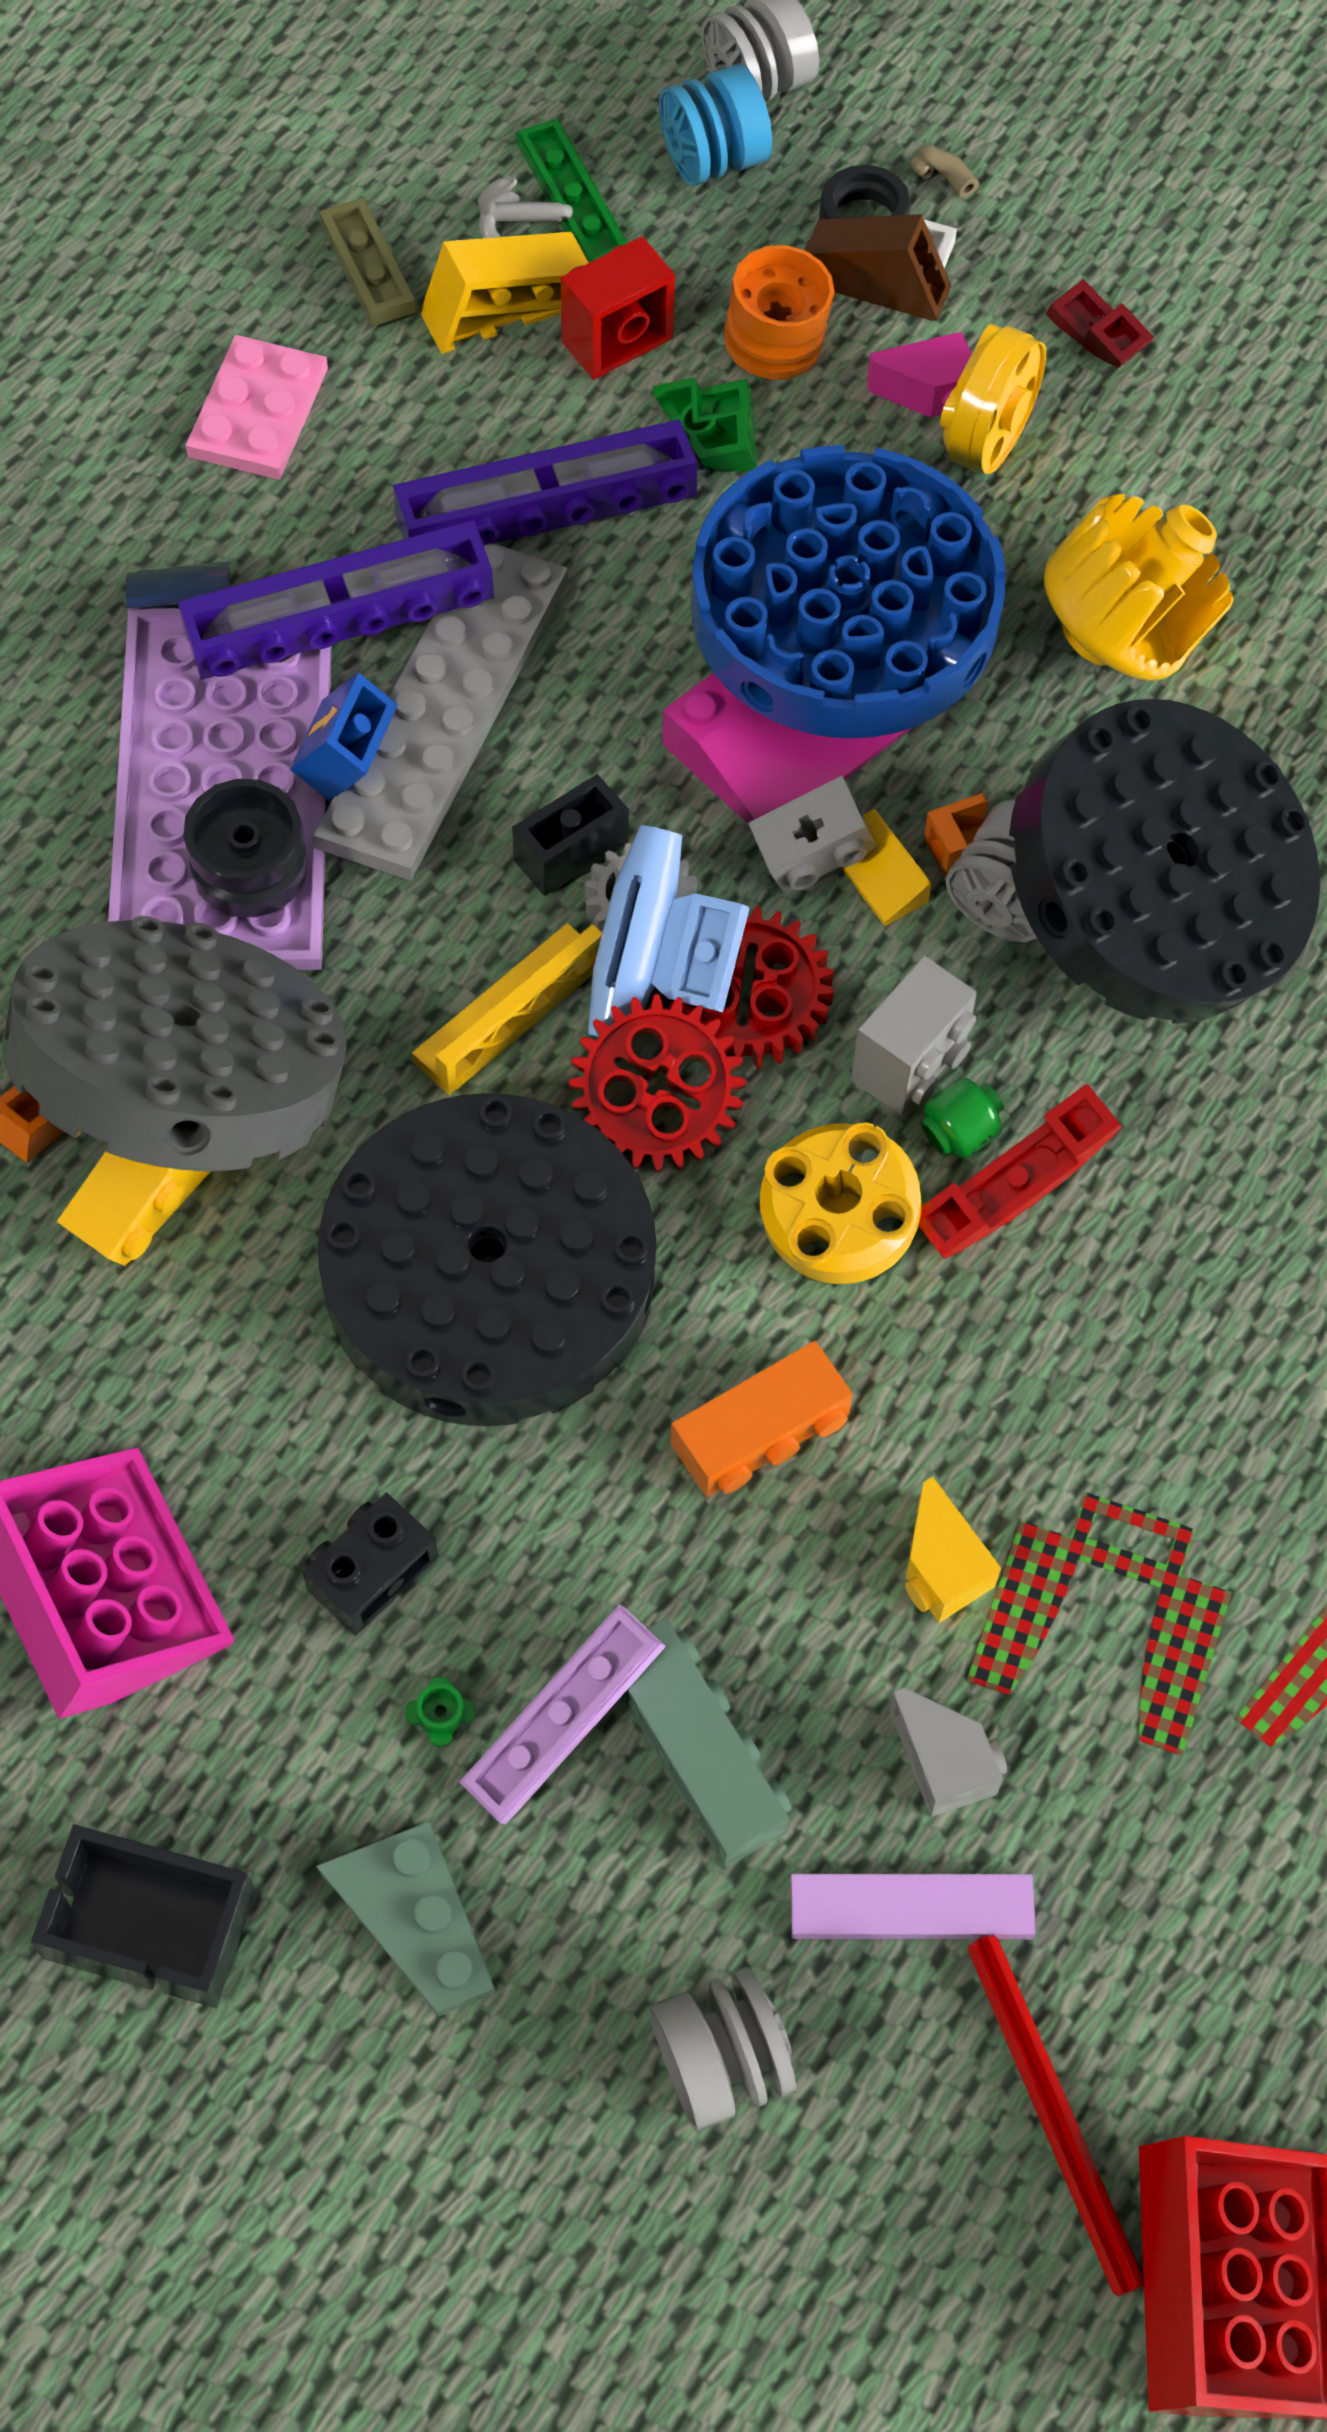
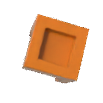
[924,793,989,879]

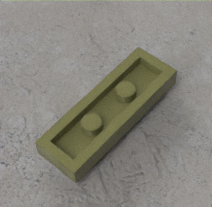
[319,197,416,327]

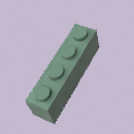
[621,1618,792,1868]

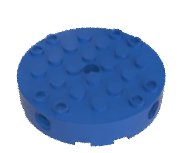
[691,445,1006,739]

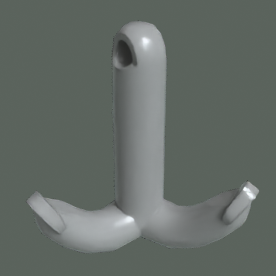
[478,176,573,238]

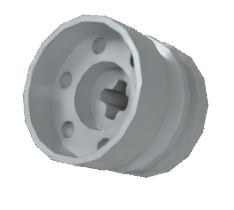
[701,0,820,102]
[945,800,1037,943]
[649,1967,797,2132]

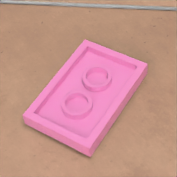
[185,335,328,480]

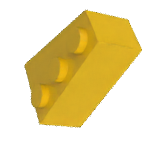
[420,232,589,354]
[56,1150,211,1266]

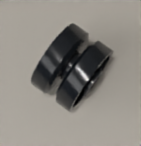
[183,779,308,917]

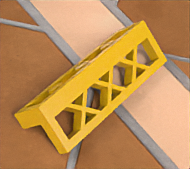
[412,923,602,1096]

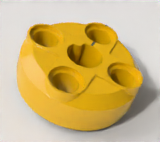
[940,323,1046,475]
[760,1122,921,1284]

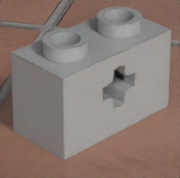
[748,776,878,894]

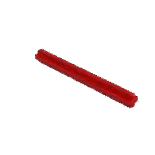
[968,1935,1144,2296]

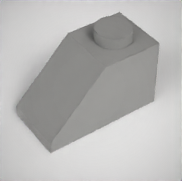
[889,1688,1007,1817]

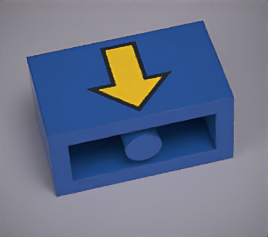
[290,672,398,802]

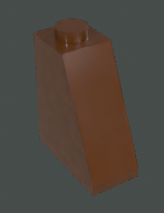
[805,214,952,321]

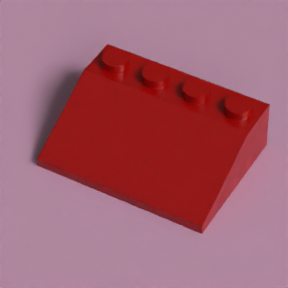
[1138,2136,1327,2420]

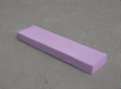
[460,1604,666,1825]
[790,1874,1036,1939]

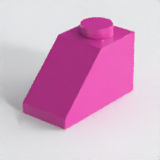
[866,332,972,418]

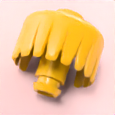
[1043,494,1233,681]

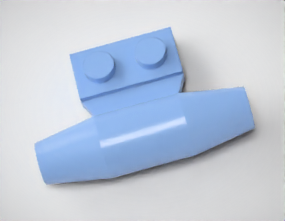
[588,825,750,1037]

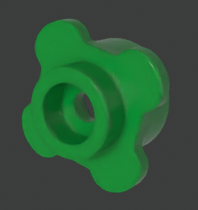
[405,1677,476,1747]

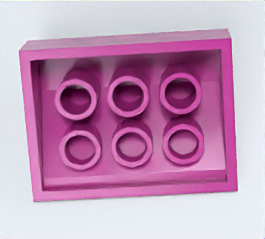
[662,673,912,825]
[0,1447,235,1719]

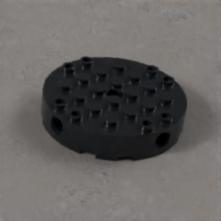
[1009,699,1320,1024]
[318,1093,656,1426]

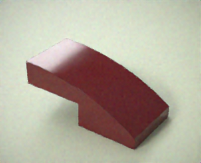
[1046,279,1154,368]

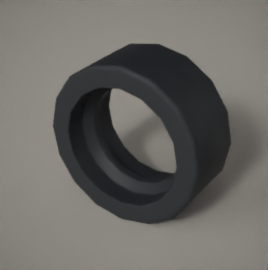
[819,164,911,219]

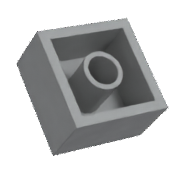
[851,955,977,1117]

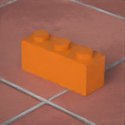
[670,1340,853,1498]

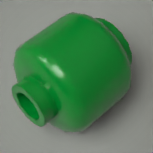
[920,1078,1004,1159]

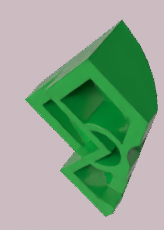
[653,377,757,472]

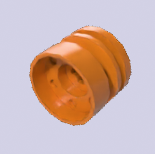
[723,245,835,380]

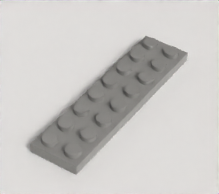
[313,544,568,881]

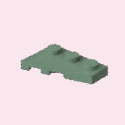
[316,1822,495,2017]

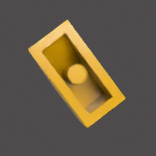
[905,1477,1001,1623]

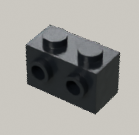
[512,774,629,897]
[302,1492,438,1636]

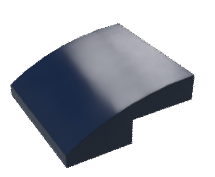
[126,561,231,611]

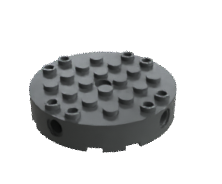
[2,916,347,1171]

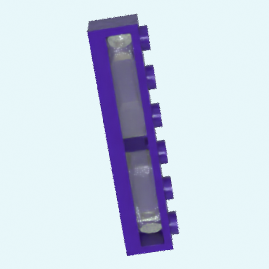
[393,419,697,545]
[178,520,494,680]

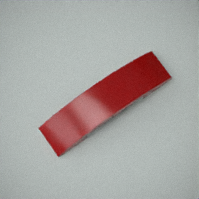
[918,1083,1121,1259]

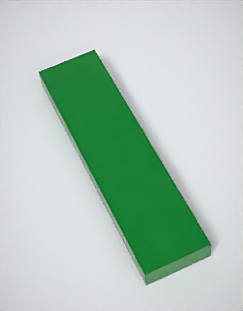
[515,118,627,263]

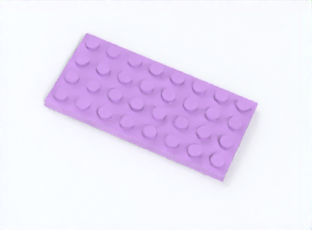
[108,608,332,970]

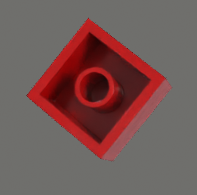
[561,236,675,380]

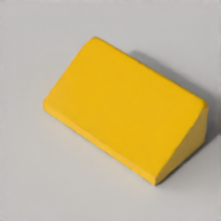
[840,809,931,926]

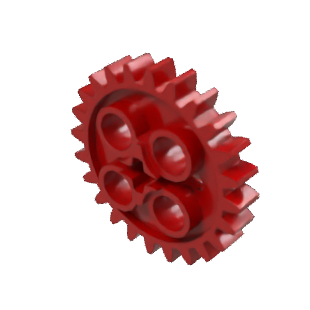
[661,906,834,1068]
[569,994,746,1173]

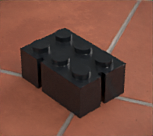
[31,1824,256,2009]

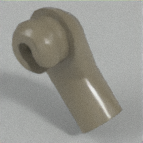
[910,145,979,198]

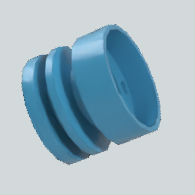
[659,63,773,186]

